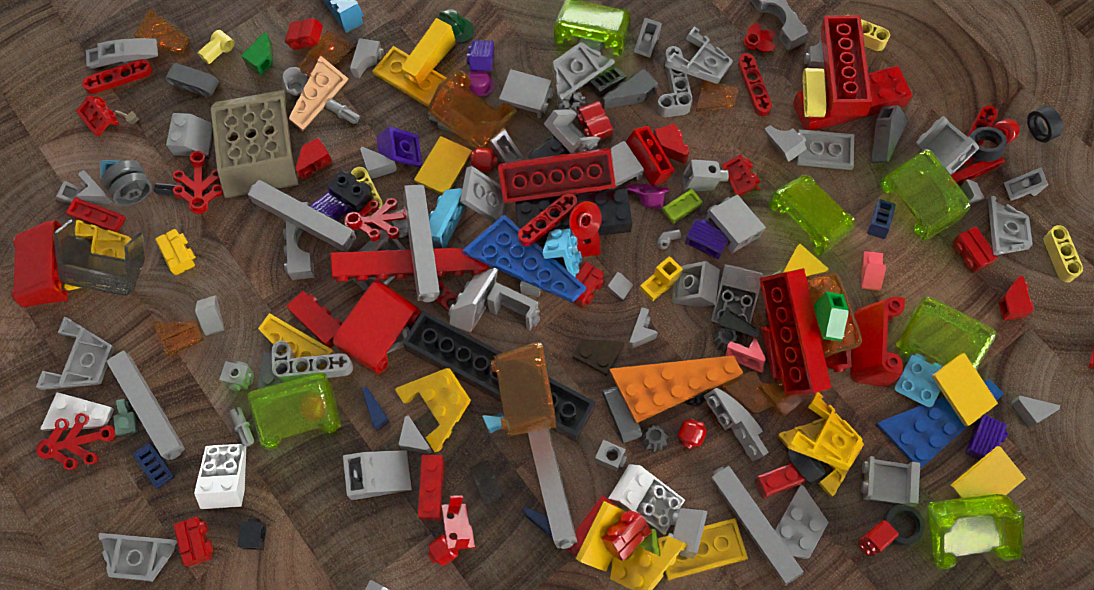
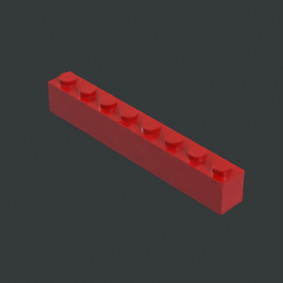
[330,247,488,282]

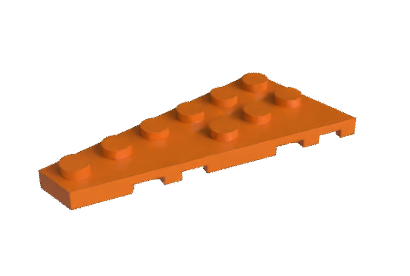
[609,356,743,423]

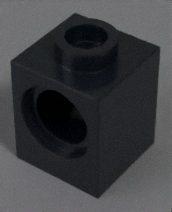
[238,518,267,550]

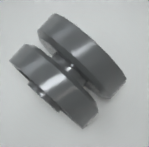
[102,160,152,206]

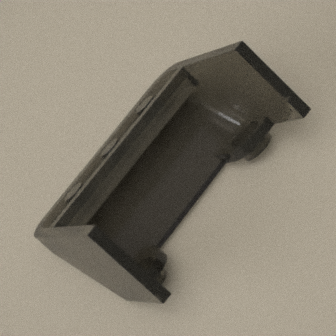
[54,219,145,296]

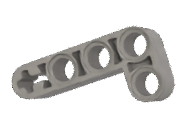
[657,46,692,117]
[272,341,353,382]

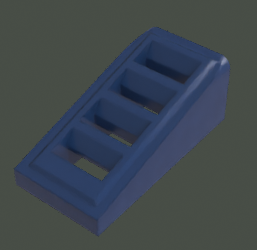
[867,199,896,239]
[362,386,390,431]
[133,443,175,489]
[523,507,553,539]

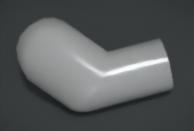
[657,230,681,250]

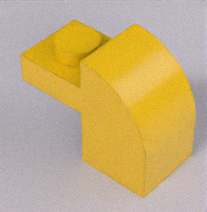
[639,256,683,302]

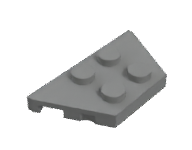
[552,42,615,101]
[988,196,1033,255]
[775,485,829,559]
[99,533,178,582]

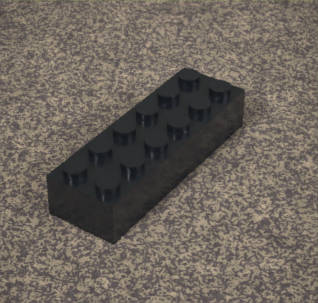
[516,189,632,243]

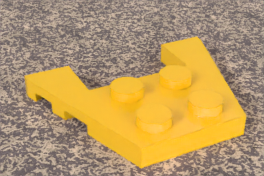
[64,220,132,291]
[395,368,471,452]
[788,392,863,470]
[777,413,864,498]
[610,536,687,590]

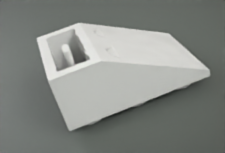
[194,444,246,509]
[608,464,685,535]

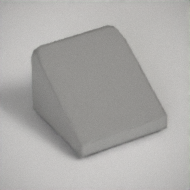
[55,181,82,204]
[607,272,633,300]

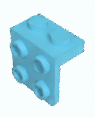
[542,229,582,278]
[895,353,944,407]

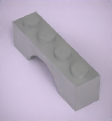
[750,0,809,51]
[283,202,315,280]

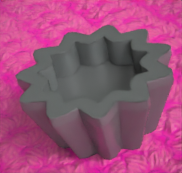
[712,326,740,353]
[641,424,669,452]

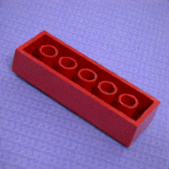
[820,15,872,116]
[793,66,912,131]
[498,148,616,203]
[759,268,831,396]

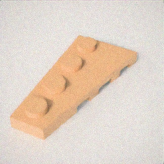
[289,56,348,132]

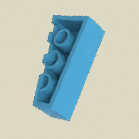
[323,0,364,33]

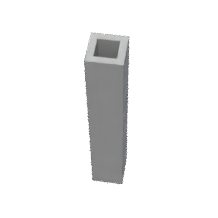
[248,180,356,252]
[403,185,439,302]
[106,350,185,460]
[527,423,578,549]
[712,466,804,586]

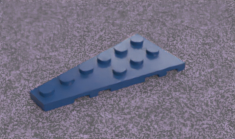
[463,215,586,303]
[875,379,1004,469]

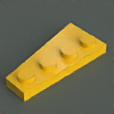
[258,313,334,384]

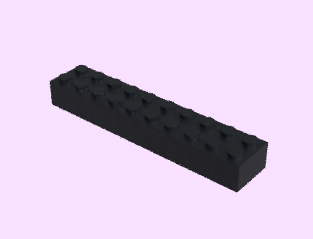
[403,311,595,442]

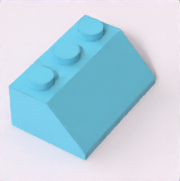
[429,188,467,249]

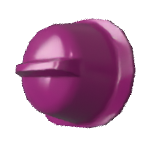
[452,70,495,98]
[627,183,669,209]

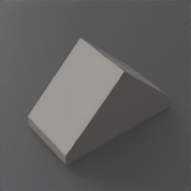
[490,129,524,163]
[360,147,397,179]
[195,295,225,336]
[1011,396,1060,428]
[398,415,432,454]

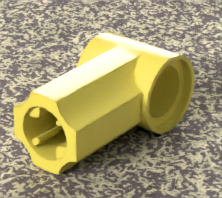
[197,30,235,64]

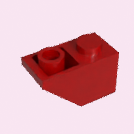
[654,123,690,163]
[295,138,332,180]
[998,275,1034,320]

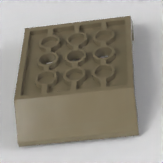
[211,90,299,198]

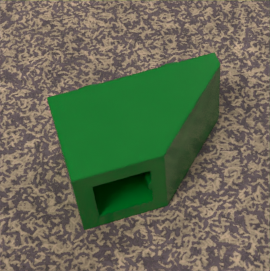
[241,32,273,76]
[813,291,849,342]

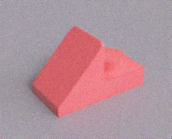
[861,251,886,291]
[726,338,766,373]

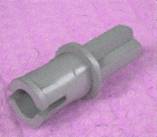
[326,98,360,124]
[229,407,254,446]

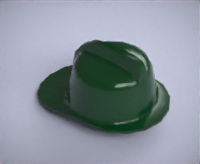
[438,9,474,43]

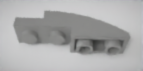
[86,38,158,69]
[704,388,769,462]

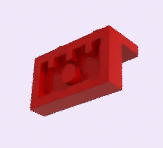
[76,95,119,136]
[722,154,761,197]

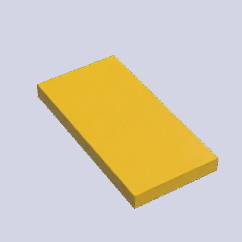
[372,46,450,108]
[657,518,748,581]

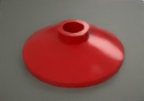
[569,201,602,240]

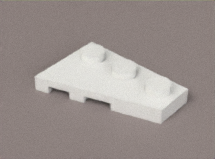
[41,392,114,431]

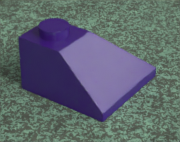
[376,126,423,168]

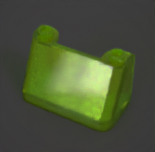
[554,0,631,56]
[880,149,970,241]
[768,174,855,257]
[895,297,997,371]
[247,373,342,449]
[927,494,1025,569]

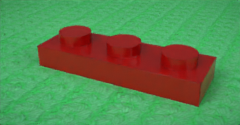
[66,197,126,233]

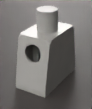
[682,160,729,193]

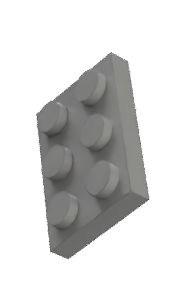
[797,129,854,170]
[460,166,506,223]

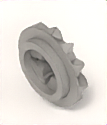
[557,92,586,115]

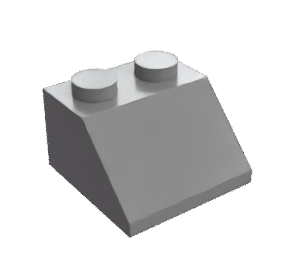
[166,113,213,157]
[671,261,720,308]
[668,508,707,559]

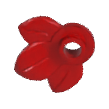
[743,23,776,52]

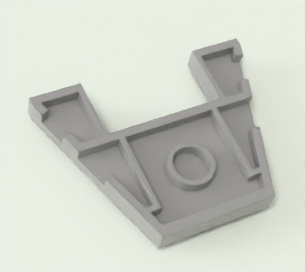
[665,26,733,84]
[36,317,115,390]

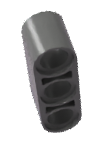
[165,63,219,98]
[602,386,642,444]

